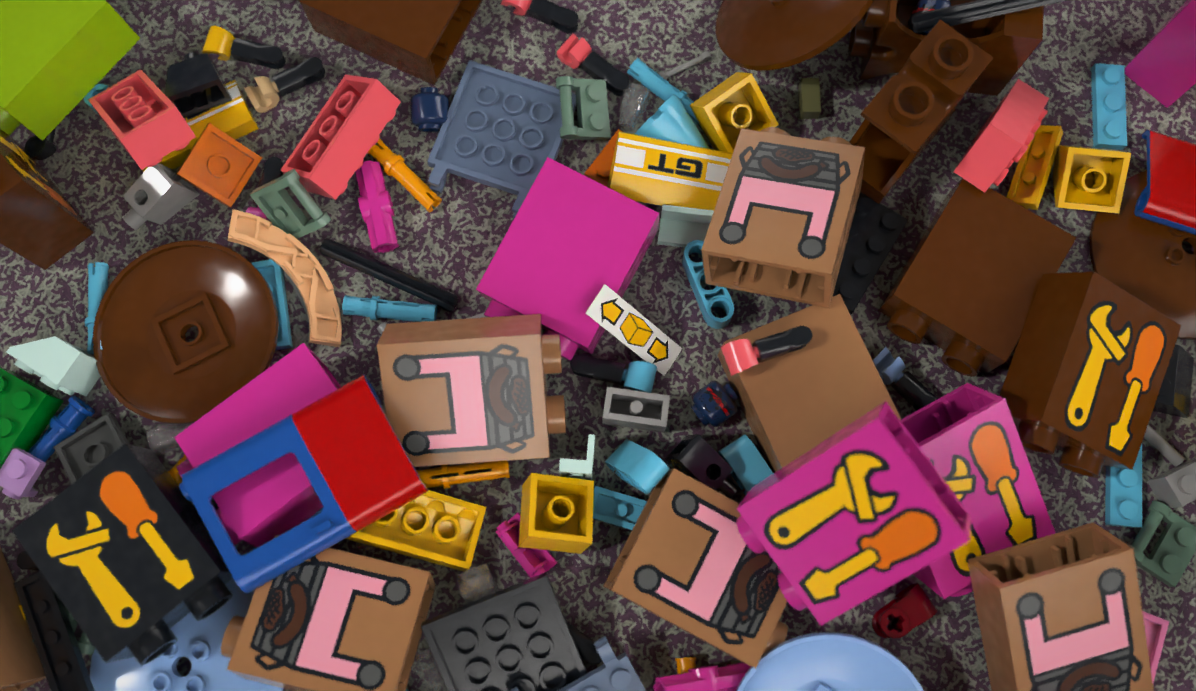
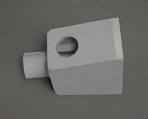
[122,163,199,230]

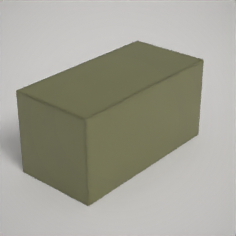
[798,78,821,119]

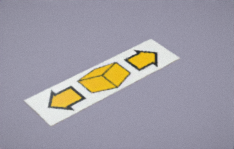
[586,284,682,376]

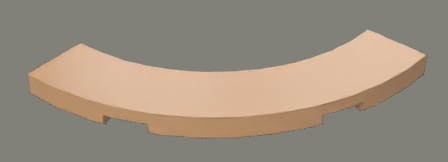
[227,209,342,347]

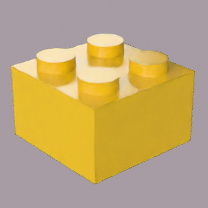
[690,72,779,153]
[519,473,594,554]

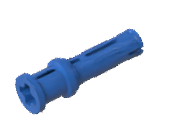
[28,395,95,462]

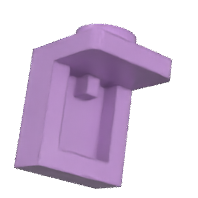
[0,448,47,500]

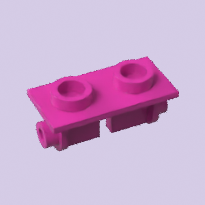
[495,512,558,578]

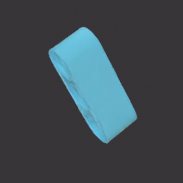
[682,240,734,329]
[718,435,773,496]
[605,439,670,495]

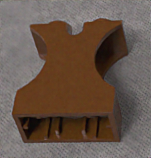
[848,0,1044,97]
[849,19,994,204]

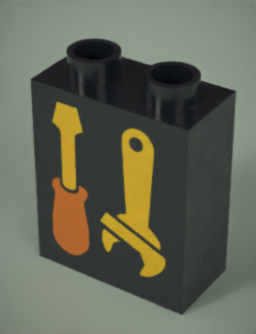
[11,443,233,666]

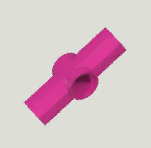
[355,160,399,253]
[654,662,751,691]

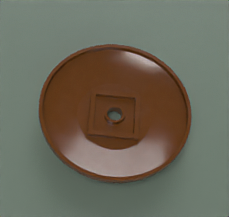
[715,0,874,71]
[1089,170,1196,340]
[93,240,279,424]

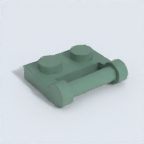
[555,76,611,140]
[250,169,331,239]
[1129,501,1196,587]

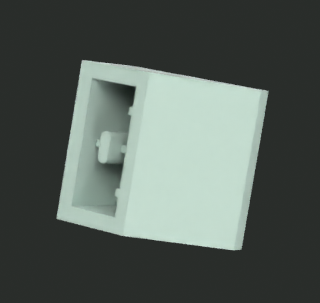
[6,336,101,396]

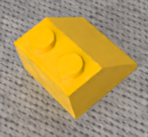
[1053,145,1131,214]

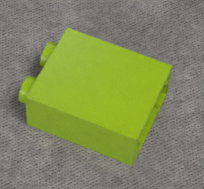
[0,0,140,141]

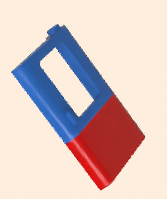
[1134,130,1196,235]
[179,375,428,593]

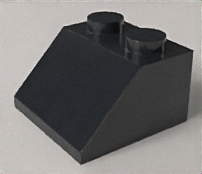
[1153,344,1194,418]

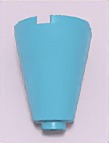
[635,94,710,149]

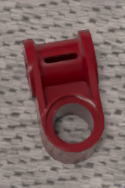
[871,583,938,638]

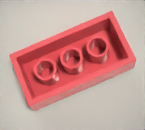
[88,69,196,170]
[280,75,401,200]
[953,79,1049,193]

